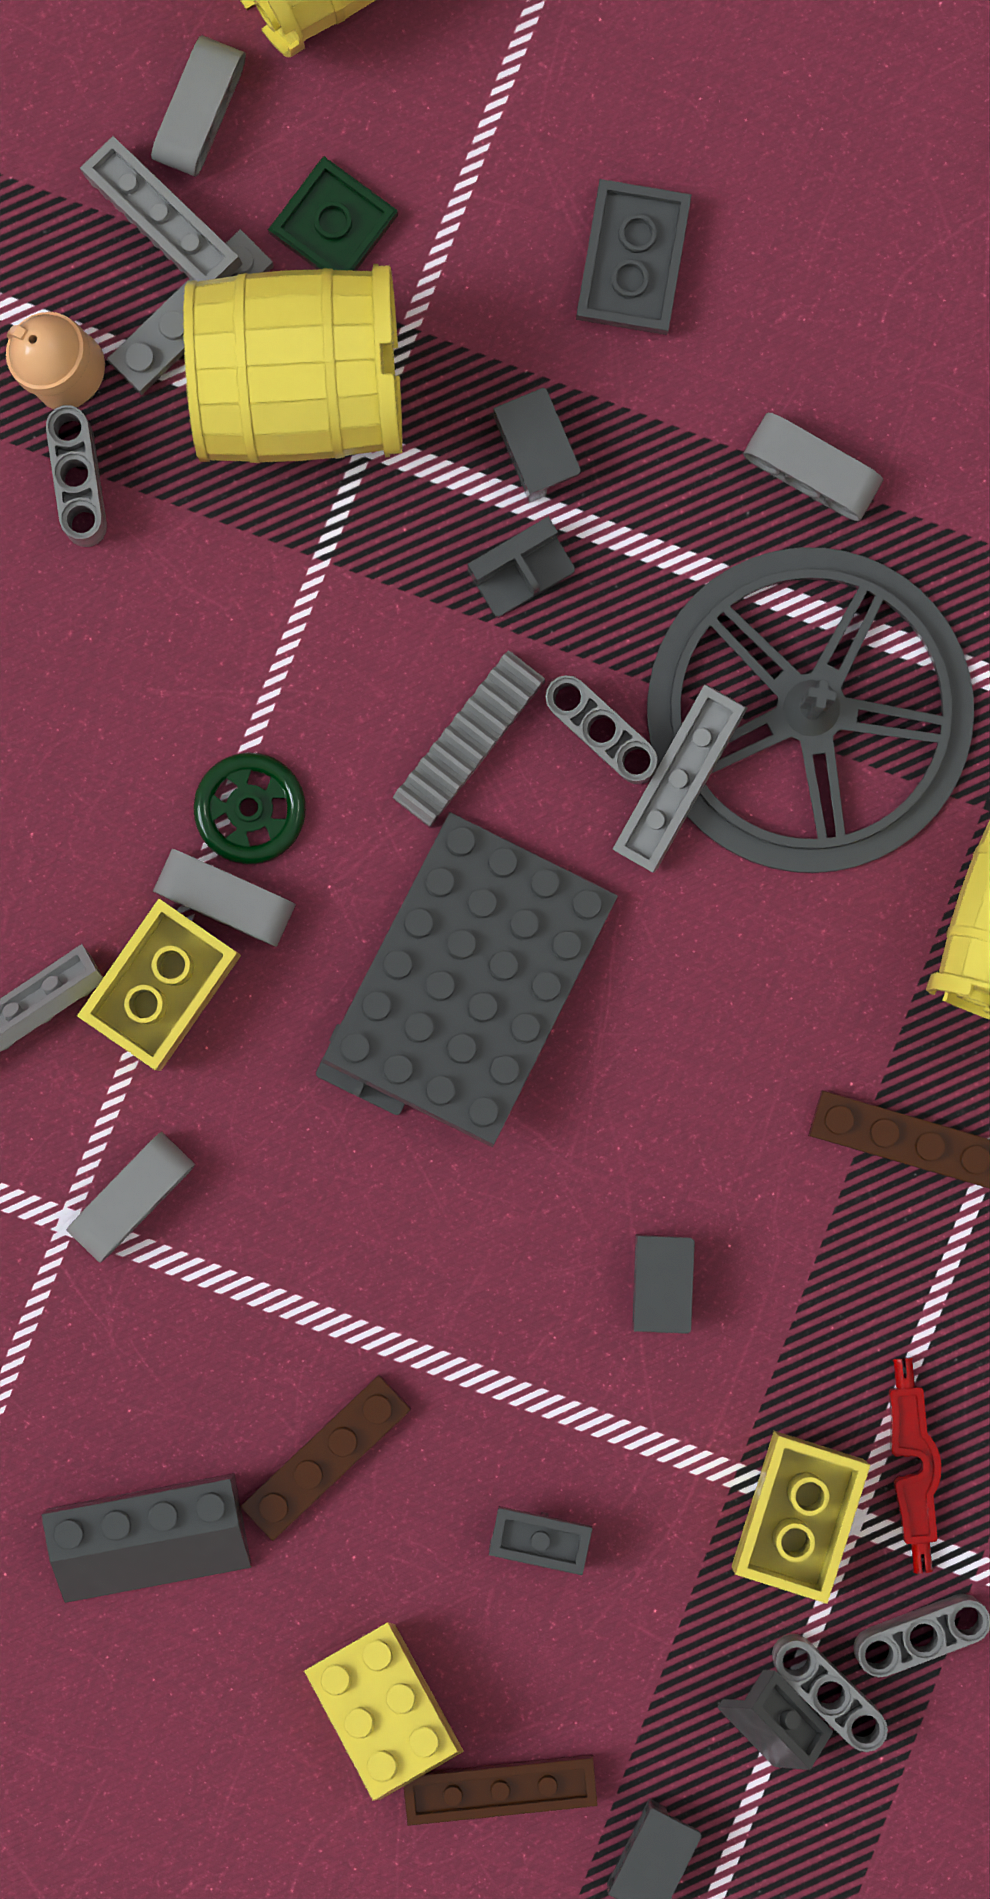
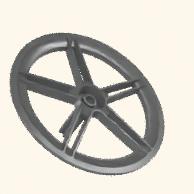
[647,547,974,873]

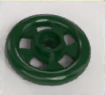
[193,752,306,864]

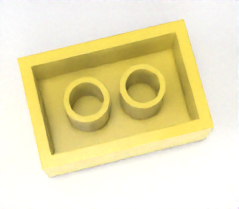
[77,899,241,1071]
[732,1431,870,1604]
[304,1622,464,1801]

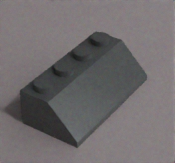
[41,1473,252,1603]

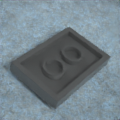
[576,179,692,335]

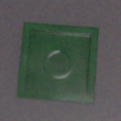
[268,156,398,271]

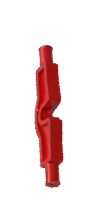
[889,1357,942,1573]

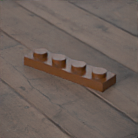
[808,1091,990,1189]
[240,1375,411,1541]
[404,1755,598,1826]

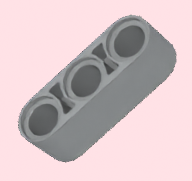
[151,35,246,177]
[46,405,107,547]
[743,412,884,521]
[545,675,659,784]
[153,849,296,947]
[66,1132,196,1263]
[853,1593,990,1678]
[772,1633,888,1752]

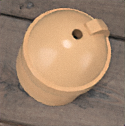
[6,312,105,409]

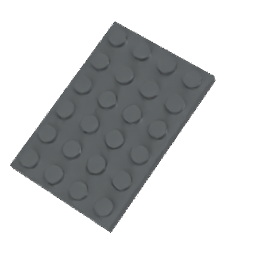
[322,812,618,1148]

